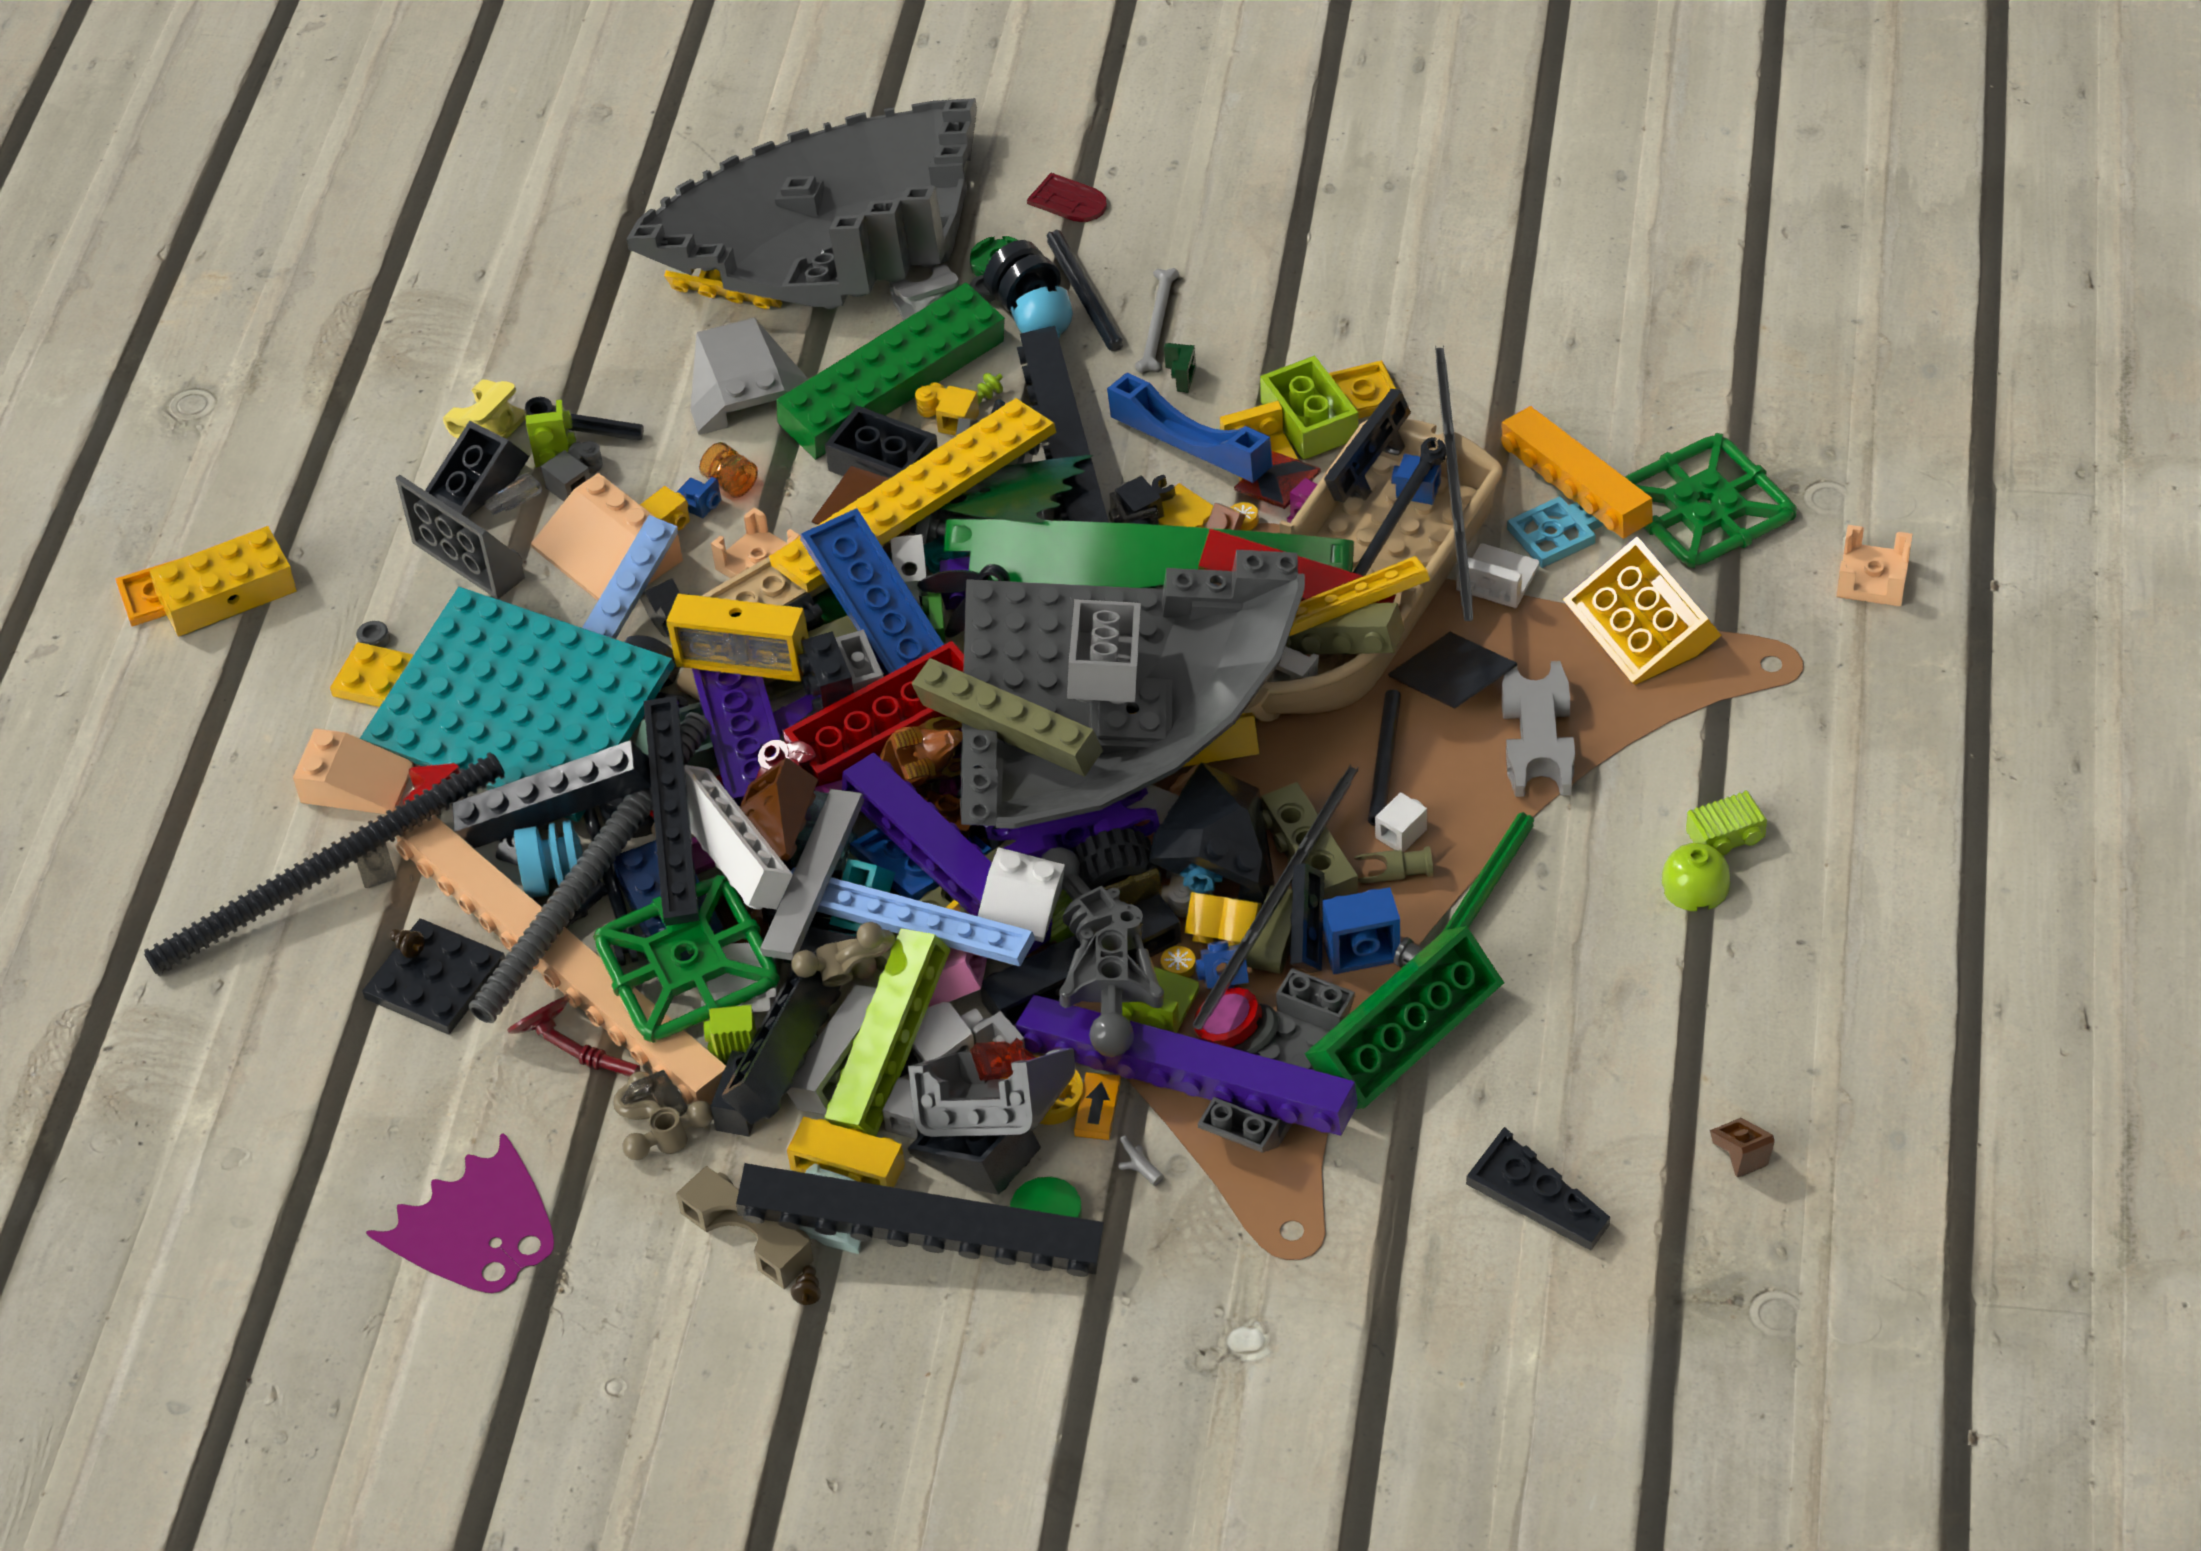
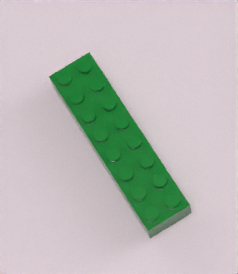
[776,282,1005,460]

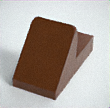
[1710,1118,1775,1177]

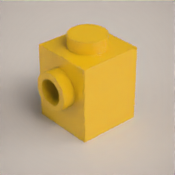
[640,486,690,531]

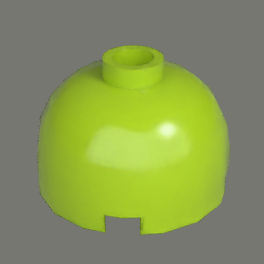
[1661,843,1730,911]

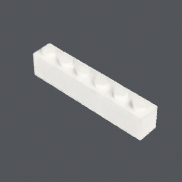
[685,765,793,910]

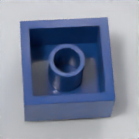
[1323,887,1400,975]

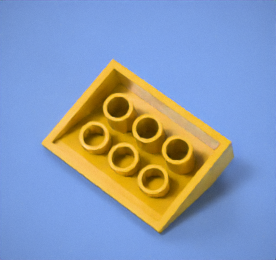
[1563,537,1722,685]

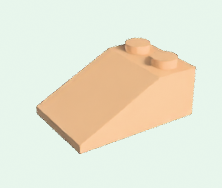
[293,728,414,815]

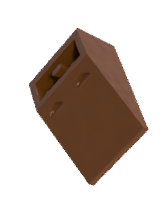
[740,757,818,862]

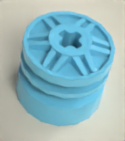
[514,820,583,898]

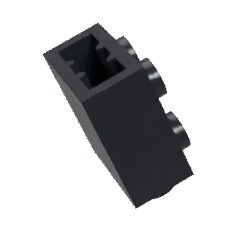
[798,631,854,714]

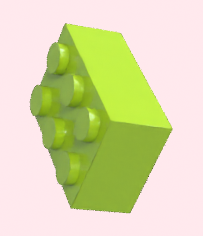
[1260,355,1359,460]

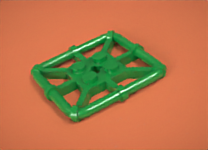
[1625,433,1797,568]
[593,875,780,1043]

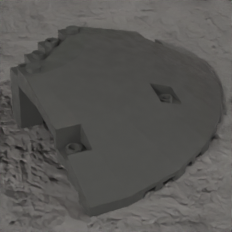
[627,98,977,309]

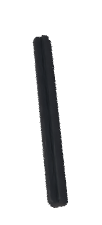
[1046,229,1123,351]

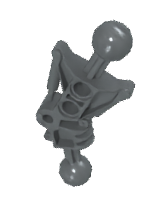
[1041,847,1164,1057]

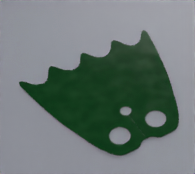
[941,455,1093,523]

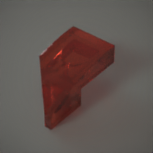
[970,1037,1036,1081]

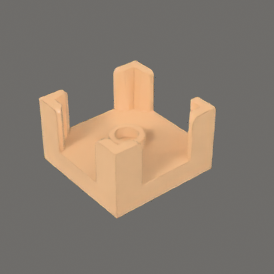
[711,507,800,579]
[1836,525,1913,606]

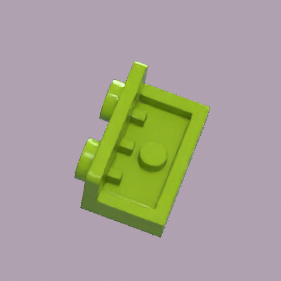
[526,399,576,468]

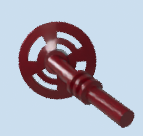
[507,995,641,1077]

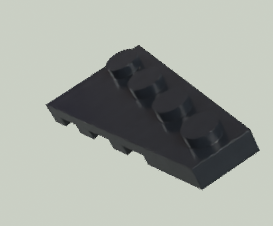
[1466,1127,1610,1250]

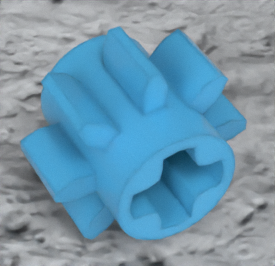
[1180,863,1223,893]

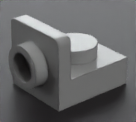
[972,1011,1026,1057]

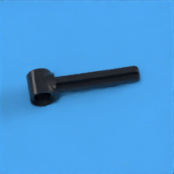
[525,397,644,441]

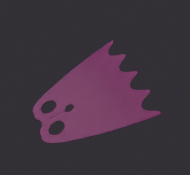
[366,1133,554,1293]

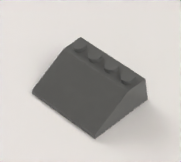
[395,475,525,599]

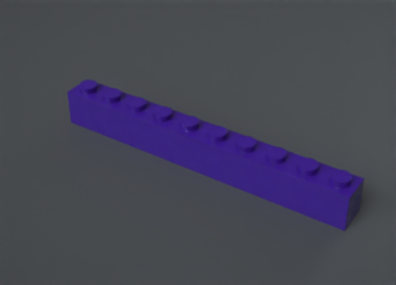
[1016,995,1358,1136]

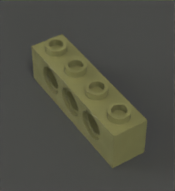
[1261,782,1358,900]

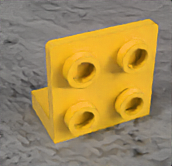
[1220,401,1299,484]

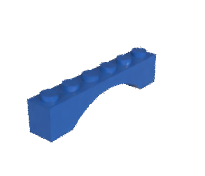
[1107,373,1273,483]

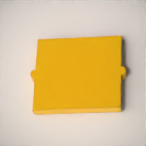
[1157,483,1213,528]

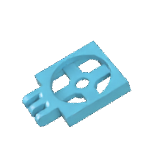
[1507,496,1603,568]

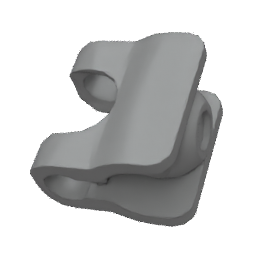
[889,264,959,321]

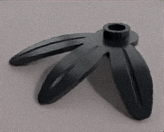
[917,564,1010,638]

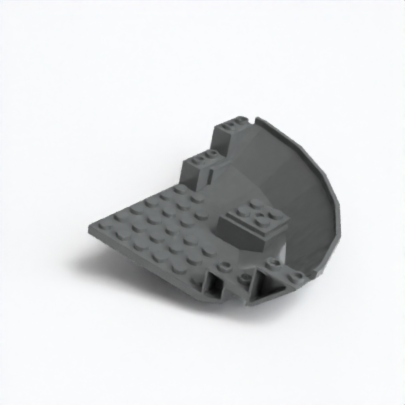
[960,550,1305,829]

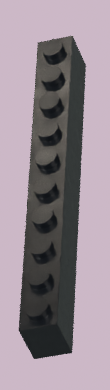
[1017,325,1109,523]
[736,1163,1104,1277]

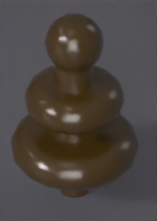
[389,929,425,959]
[791,1265,821,1305]

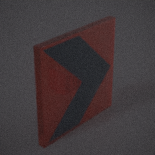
[1234,450,1321,509]

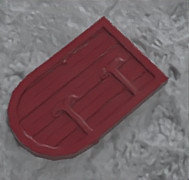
[1027,172,1107,222]

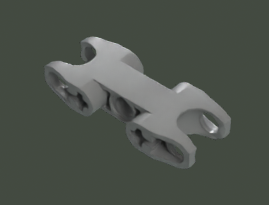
[1502,661,1575,797]

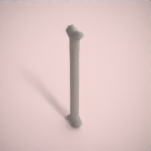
[1135,268,1179,372]

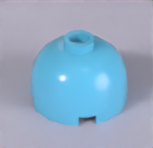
[1010,286,1073,338]

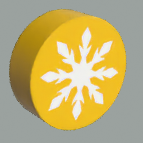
[1230,502,1259,531]
[1161,946,1196,978]

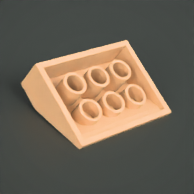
[531,473,683,601]

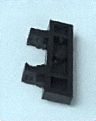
[1324,389,1411,503]

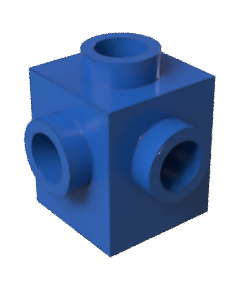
[1195,941,1249,989]

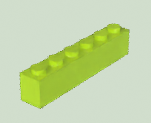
[824,928,951,1137]

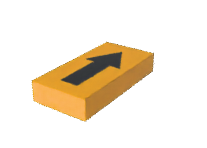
[1074,1072,1121,1140]

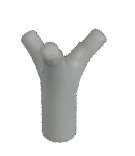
[1119,1136,1164,1186]

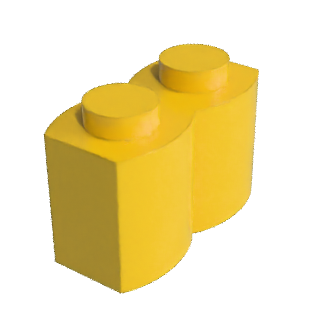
[1184,892,1262,946]

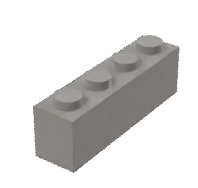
[787,985,876,1114]

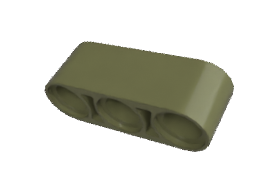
[1246,885,1293,974]

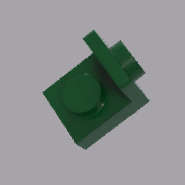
[1164,343,1196,393]

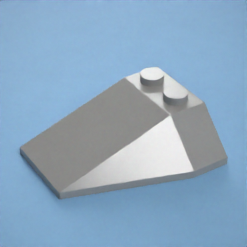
[690,318,808,435]

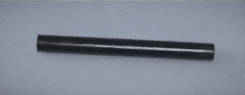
[1368,690,1401,826]

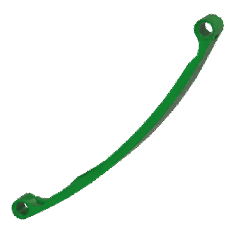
[944,519,1355,589]

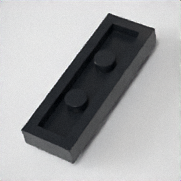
[1289,863,1325,973]

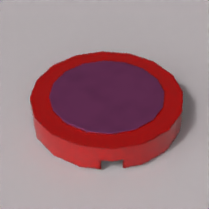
[1194,987,1262,1047]

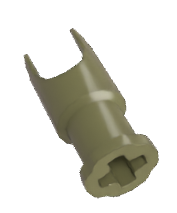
[1354,846,1433,883]

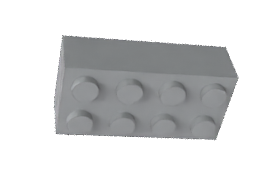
[1067,599,1141,704]

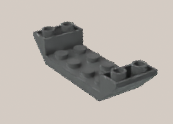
[1198,968,1355,1153]

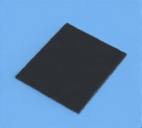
[1388,631,1517,709]

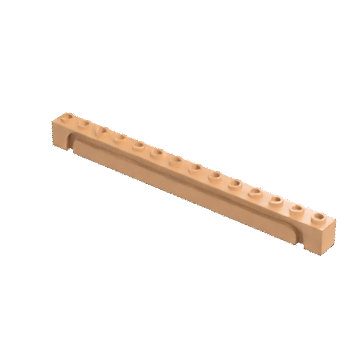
[395,815,726,1105]

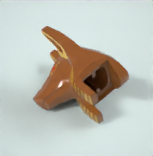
[880,717,963,788]

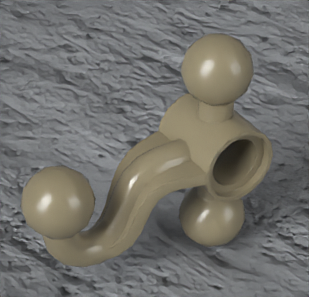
[791,921,895,987]
[613,1071,713,1160]

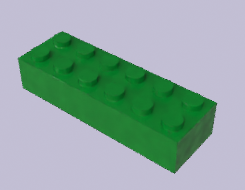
[1304,926,1505,1109]

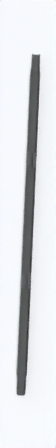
[1435,345,1473,621]
[1193,764,1359,1030]

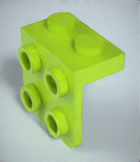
[1122,964,1200,1033]

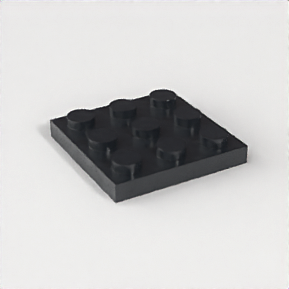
[362,918,506,1035]

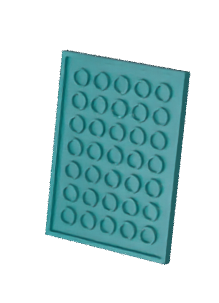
[359,586,675,822]

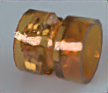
[699,442,758,498]

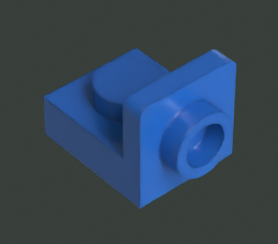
[677,477,722,519]

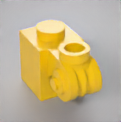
[915,382,979,436]

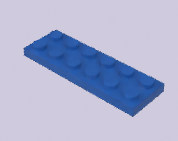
[800,508,944,675]

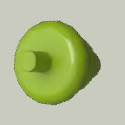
[977,373,1003,405]

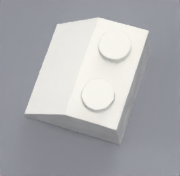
[978,847,1065,942]

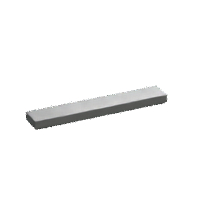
[760,789,864,960]

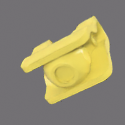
[443,379,526,439]

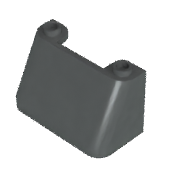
[908,1048,1075,1137]

